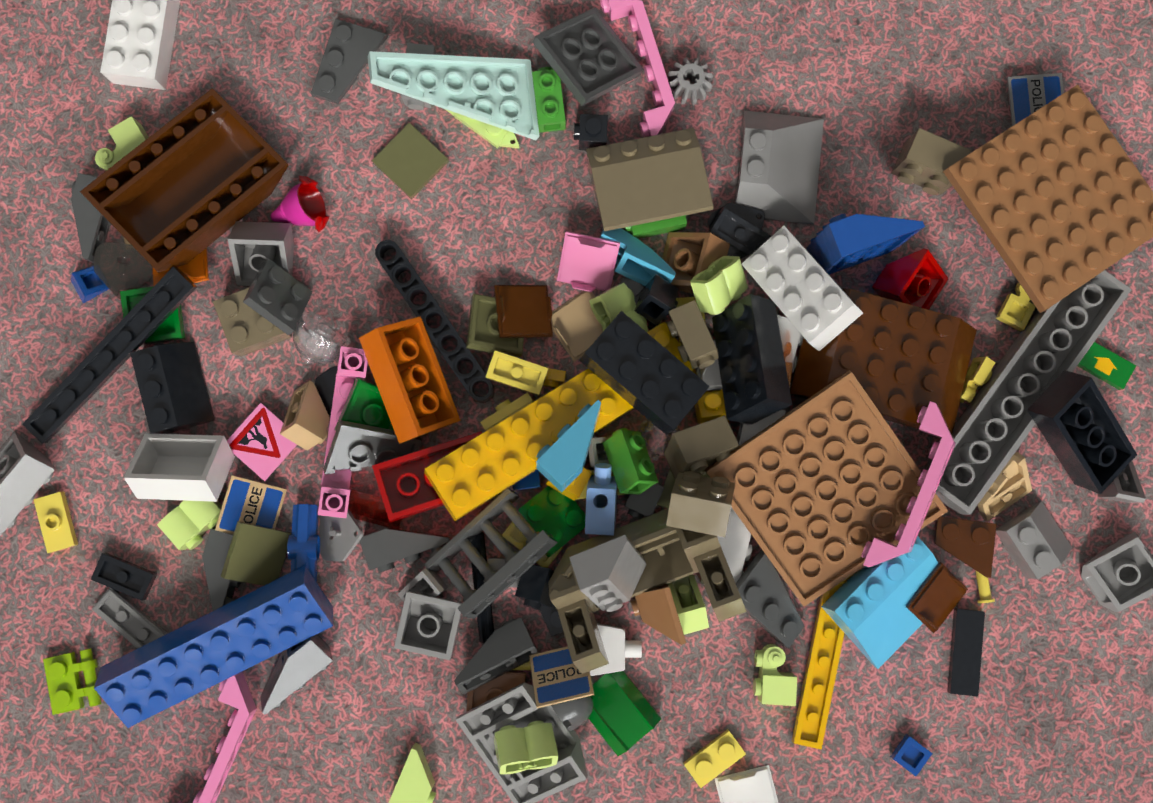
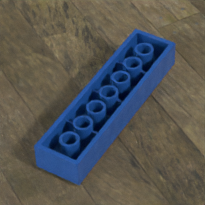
[94,566,333,728]

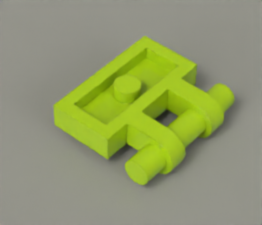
[43,648,102,715]

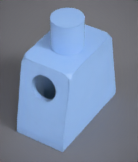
[585,463,617,536]

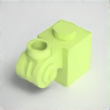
[95,116,149,171]
[753,644,797,706]

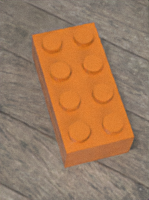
[359,316,461,444]

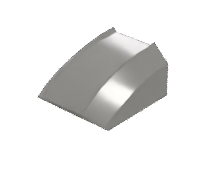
[1081,531,1153,613]

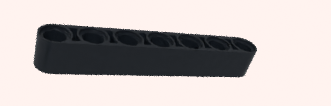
[375,240,494,403]

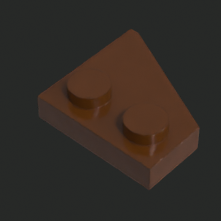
[935,517,997,578]

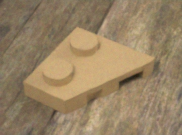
[977,452,1032,521]

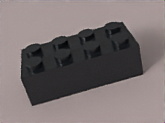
[712,294,792,425]
[579,311,710,435]
[1027,370,1137,494]

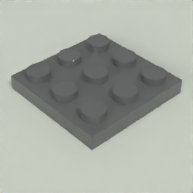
[532,7,644,106]

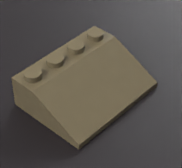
[586,128,713,231]

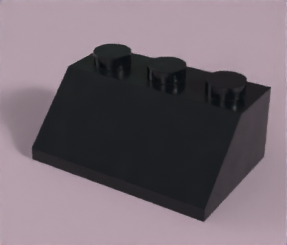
[130,342,215,434]

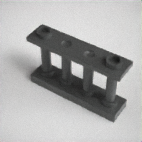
[424,488,558,619]

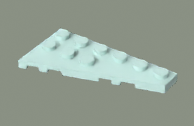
[368,51,540,140]

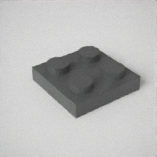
[243,258,313,335]

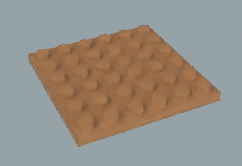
[943,84,1153,313]
[705,370,948,607]

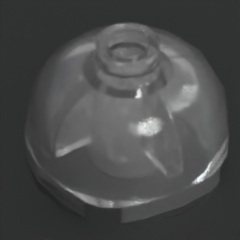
[293,312,351,365]

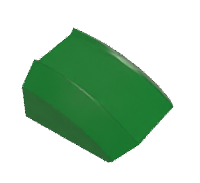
[588,671,661,756]

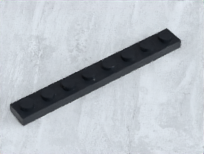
[22,267,197,444]

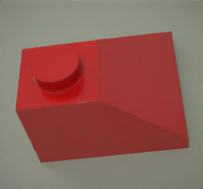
[872,248,949,310]

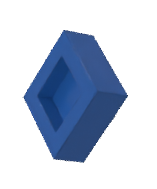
[890,734,933,776]

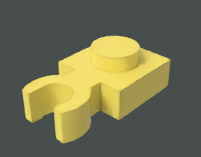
[995,282,1036,331]
[960,356,996,403]

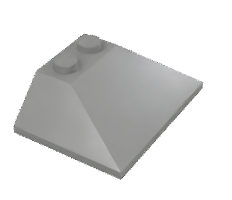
[734,110,824,225]
[455,683,588,803]

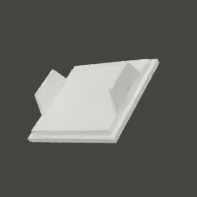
[714,765,778,803]

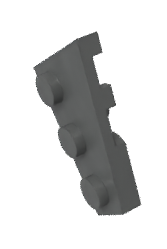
[311,19,388,104]
[323,420,422,474]
[736,550,805,649]

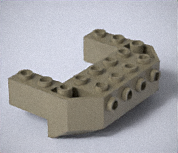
[548,508,747,674]

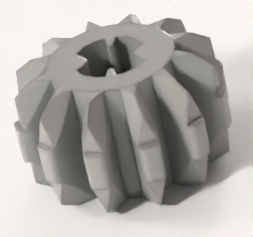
[667,57,713,106]

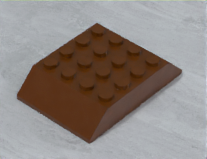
[80,88,288,273]
[790,288,977,435]

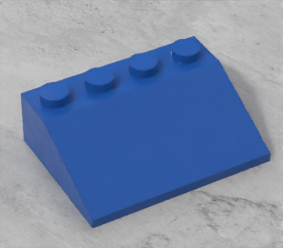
[806,213,925,275]

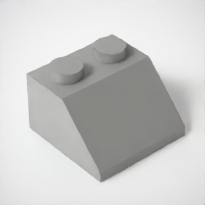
[228,221,294,286]
[996,501,1072,580]
[394,591,462,660]

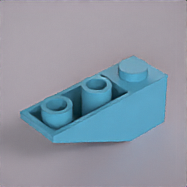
[536,400,601,492]

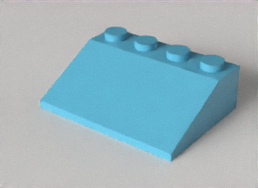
[821,536,939,669]

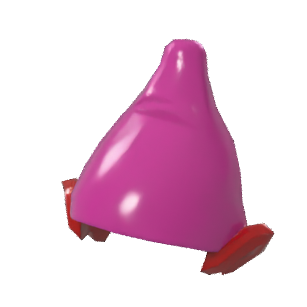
[270,176,329,233]

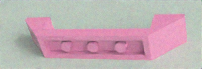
[600,0,675,138]
[318,346,368,518]
[861,401,956,567]
[178,671,257,803]

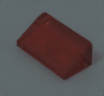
[348,489,402,529]

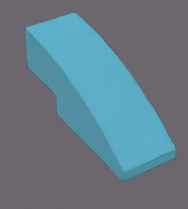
[599,228,676,286]

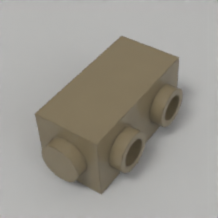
[667,300,718,369]

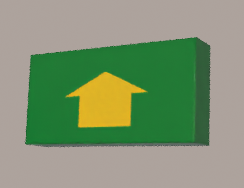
[1077,342,1136,390]

